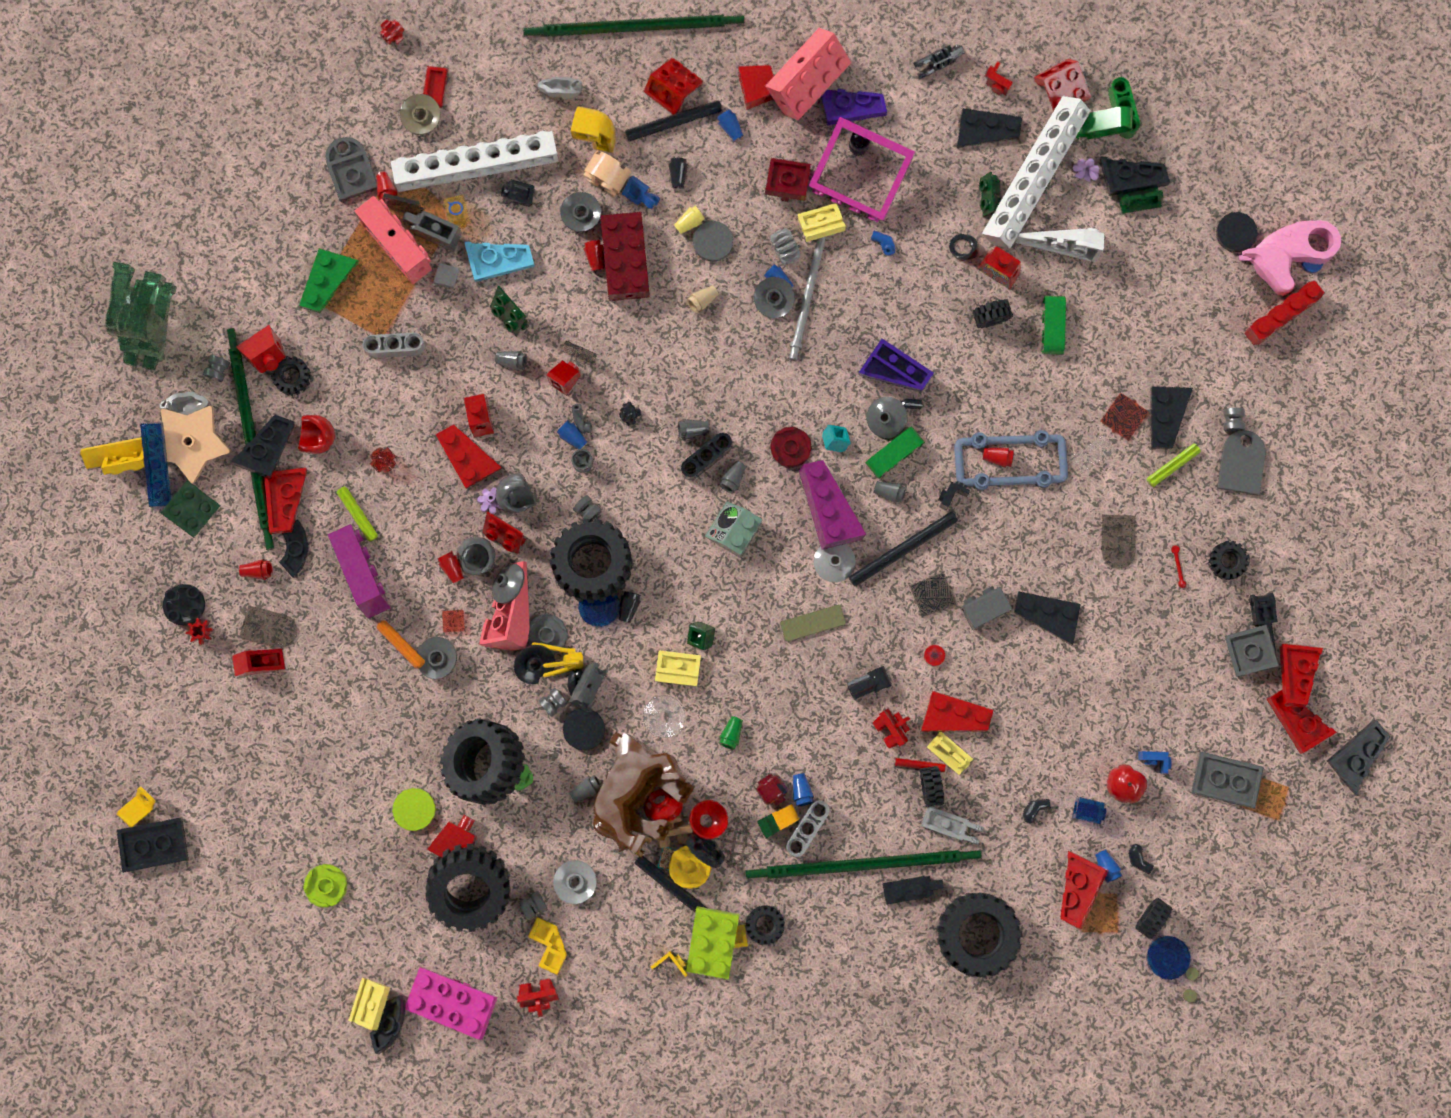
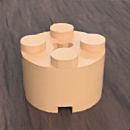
[583,150,631,197]

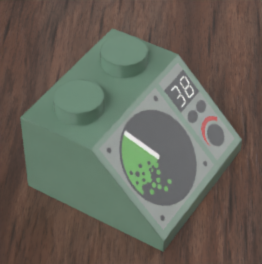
[705,501,763,558]

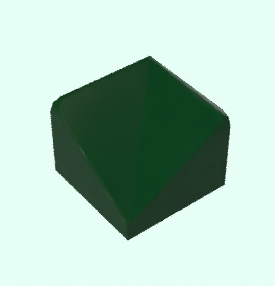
[687,622,715,651]

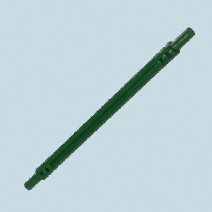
[523,14,745,37]
[227,328,275,550]
[745,850,982,879]

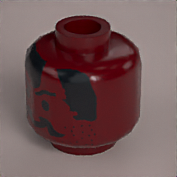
[756,773,788,806]

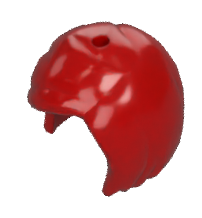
[298,415,335,454]
[1107,764,1147,804]

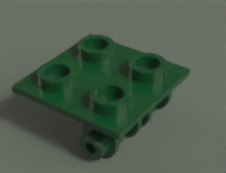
[490,286,529,337]
[160,480,221,538]

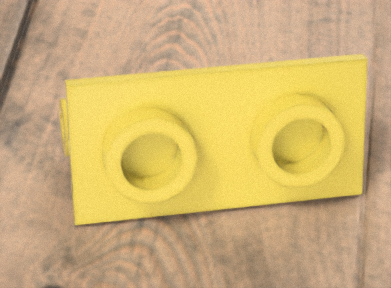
[927,732,973,775]

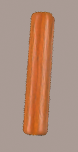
[377,620,425,669]

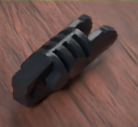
[913,45,965,79]

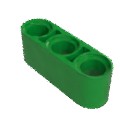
[1108,77,1140,139]
[1076,106,1132,139]
[1041,295,1066,355]
[865,426,925,479]

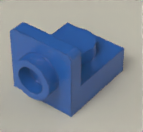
[1138,751,1172,774]

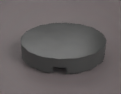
[693,221,733,262]
[527,614,568,655]

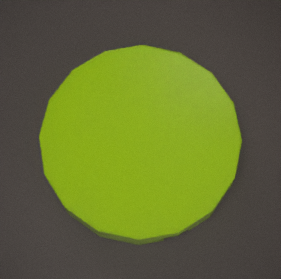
[392,788,436,831]
[303,864,348,908]

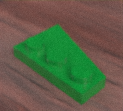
[299,248,359,313]

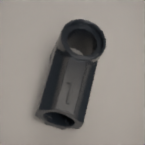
[847,666,892,700]

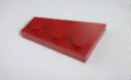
[435,424,502,489]
[265,468,307,535]
[1279,644,1323,708]
[920,691,994,732]

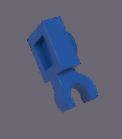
[622,175,660,209]

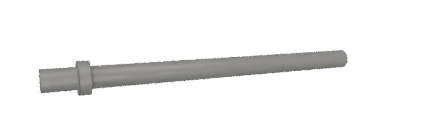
[789,237,826,361]

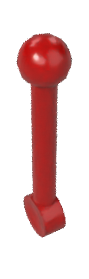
[1171,545,1187,588]

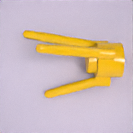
[532,642,583,678]

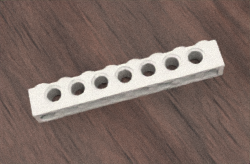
[982,96,1090,249]
[391,131,558,192]

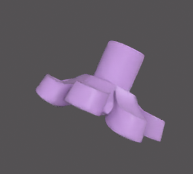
[1073,158,1099,182]
[477,487,501,514]

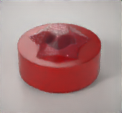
[924,645,945,666]

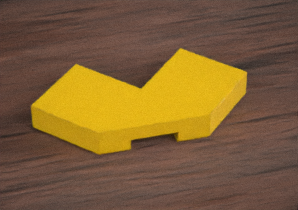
[528,917,567,975]

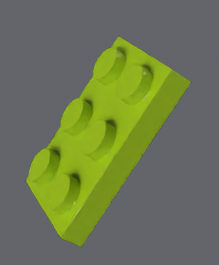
[686,906,740,979]

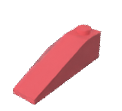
[479,561,530,651]

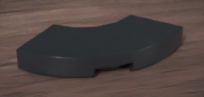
[279,519,309,578]
[369,995,405,1054]

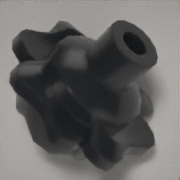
[619,401,641,426]

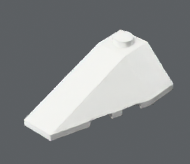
[1016,228,1104,262]

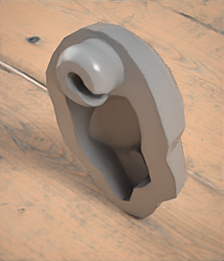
[537,77,583,100]
[159,392,209,415]

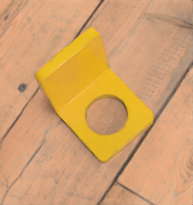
[117,786,155,828]
[650,951,688,977]

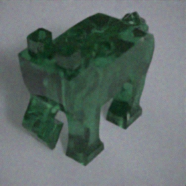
[105,261,177,370]

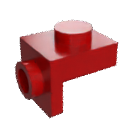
[985,61,1013,96]

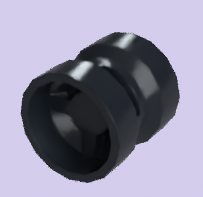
[849,132,870,156]

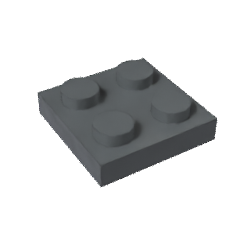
[1225,625,1279,677]

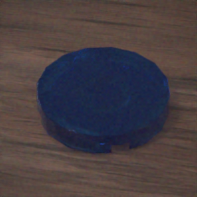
[578,595,620,627]
[1146,936,1191,980]

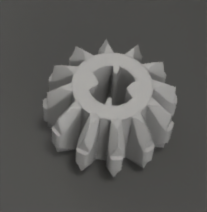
[770,228,800,265]

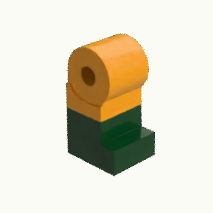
[757,804,800,839]

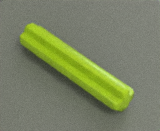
[1147,443,1201,487]
[337,486,378,542]

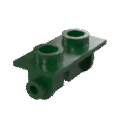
[979,172,1001,217]
[1118,188,1163,214]

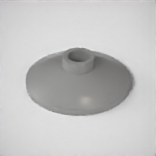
[814,544,856,582]
[553,860,597,904]

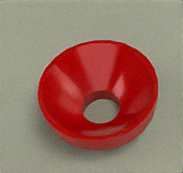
[644,789,683,822]
[689,800,728,839]

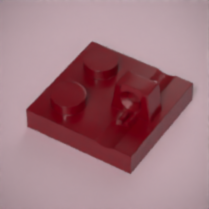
[765,158,811,202]

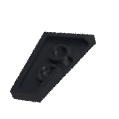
[956,108,1023,148]
[1100,156,1170,196]
[230,415,295,479]

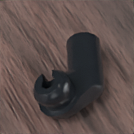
[567,669,582,696]
[1023,799,1051,824]

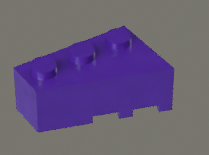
[858,338,934,392]

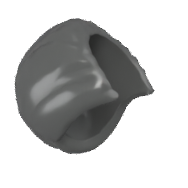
[496,473,536,513]
[457,537,496,575]

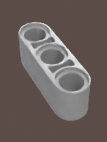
[362,333,426,358]
[786,801,829,857]

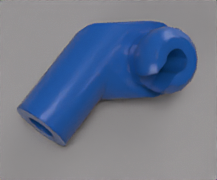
[870,230,896,256]

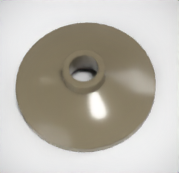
[400,94,441,135]

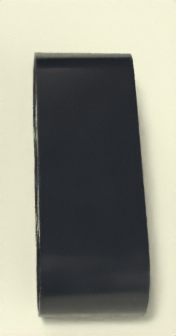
[681,432,732,480]

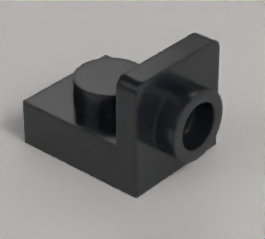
[501,179,535,207]

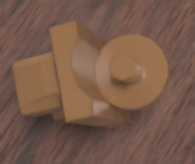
[654,815,692,848]

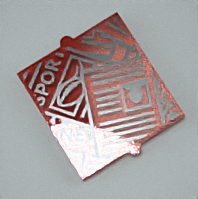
[1100,392,1148,441]

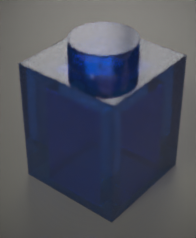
[1072,797,1107,824]

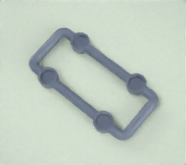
[954,430,1068,491]

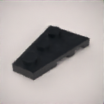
[1150,387,1193,449]
[1014,591,1081,646]
[1327,720,1390,794]

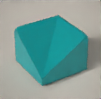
[822,424,851,452]

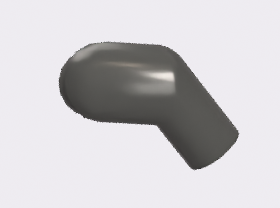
[571,404,592,434]

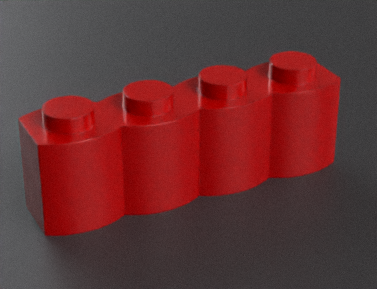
[1245,281,1325,345]

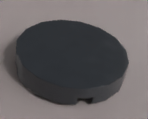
[1216,212,1258,252]
[563,709,605,751]
[686,833,725,868]

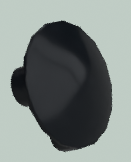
[162,584,206,626]

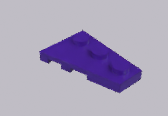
[821,89,887,126]

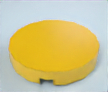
[668,846,711,889]

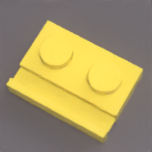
[797,203,846,242]
[655,650,701,687]
[348,978,390,1031]

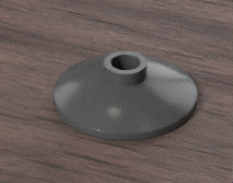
[560,192,601,232]
[754,277,795,318]
[866,397,908,438]
[492,564,525,604]
[417,637,457,679]

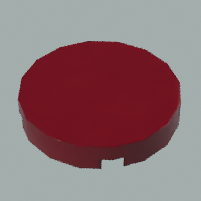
[770,426,812,468]

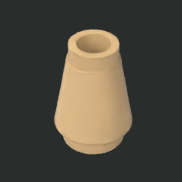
[687,285,719,313]

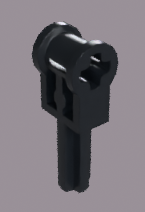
[1249,592,1278,652]

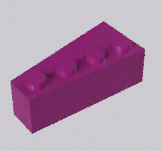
[799,460,866,550]
[327,524,391,619]

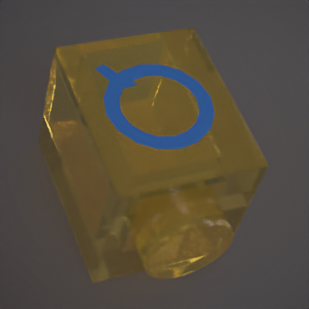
[443,195,471,229]

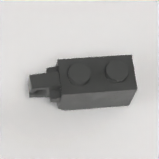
[403,211,462,252]

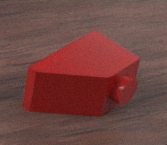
[546,360,581,396]
[232,648,285,677]

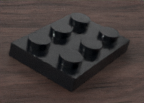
[116,817,189,873]

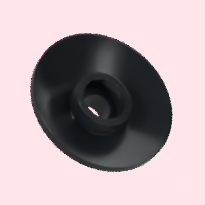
[514,645,556,684]

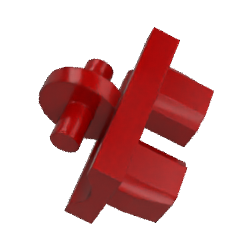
[872,708,910,749]
[516,979,559,1017]

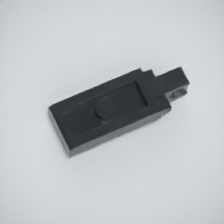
[882,876,944,905]

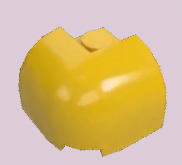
[571,106,616,153]

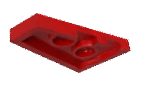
[1266,689,1337,754]
[1060,851,1108,929]

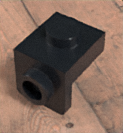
[938,481,970,511]

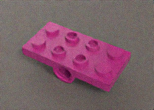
[405,967,498,1040]

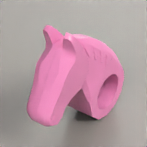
[1239,220,1341,296]

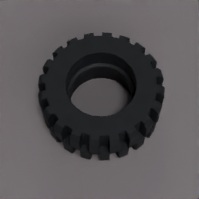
[550,519,633,603]
[440,719,525,805]
[425,844,510,932]
[936,892,1023,978]

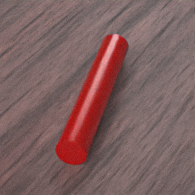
[895,758,946,773]

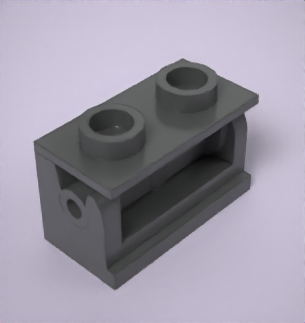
[961,586,1012,630]

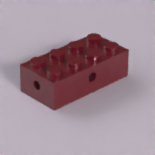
[600,212,650,301]

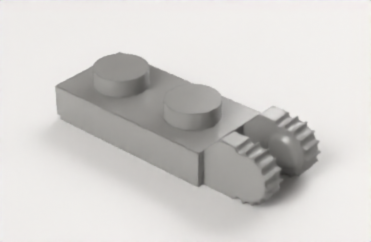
[921,806,984,845]

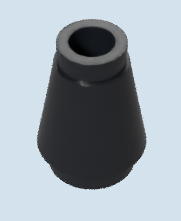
[668,158,689,189]
[619,591,641,623]

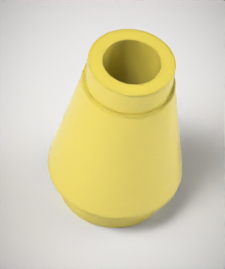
[674,206,705,234]

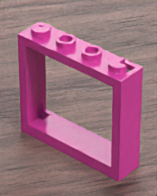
[809,117,916,222]

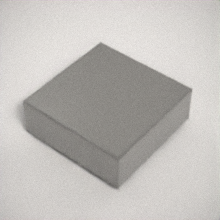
[434,263,460,289]

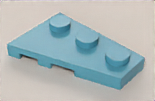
[464,242,535,282]

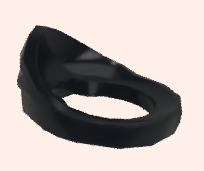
[949,234,979,260]

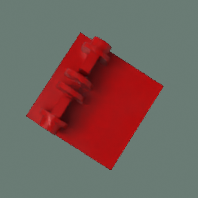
[482,512,527,554]

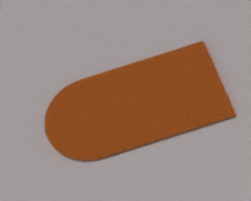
[325,186,446,335]

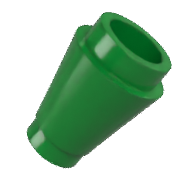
[719,716,743,750]

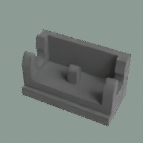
[569,662,608,712]

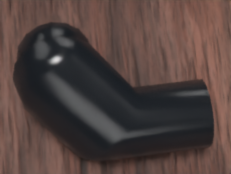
[900,398,923,410]
[1128,844,1154,874]

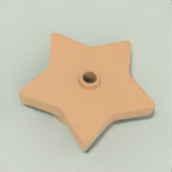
[150,406,231,483]

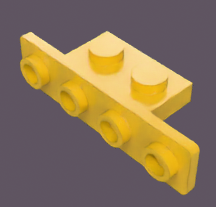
[80,433,163,475]

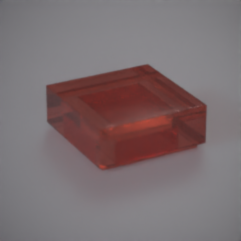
[442,610,465,633]

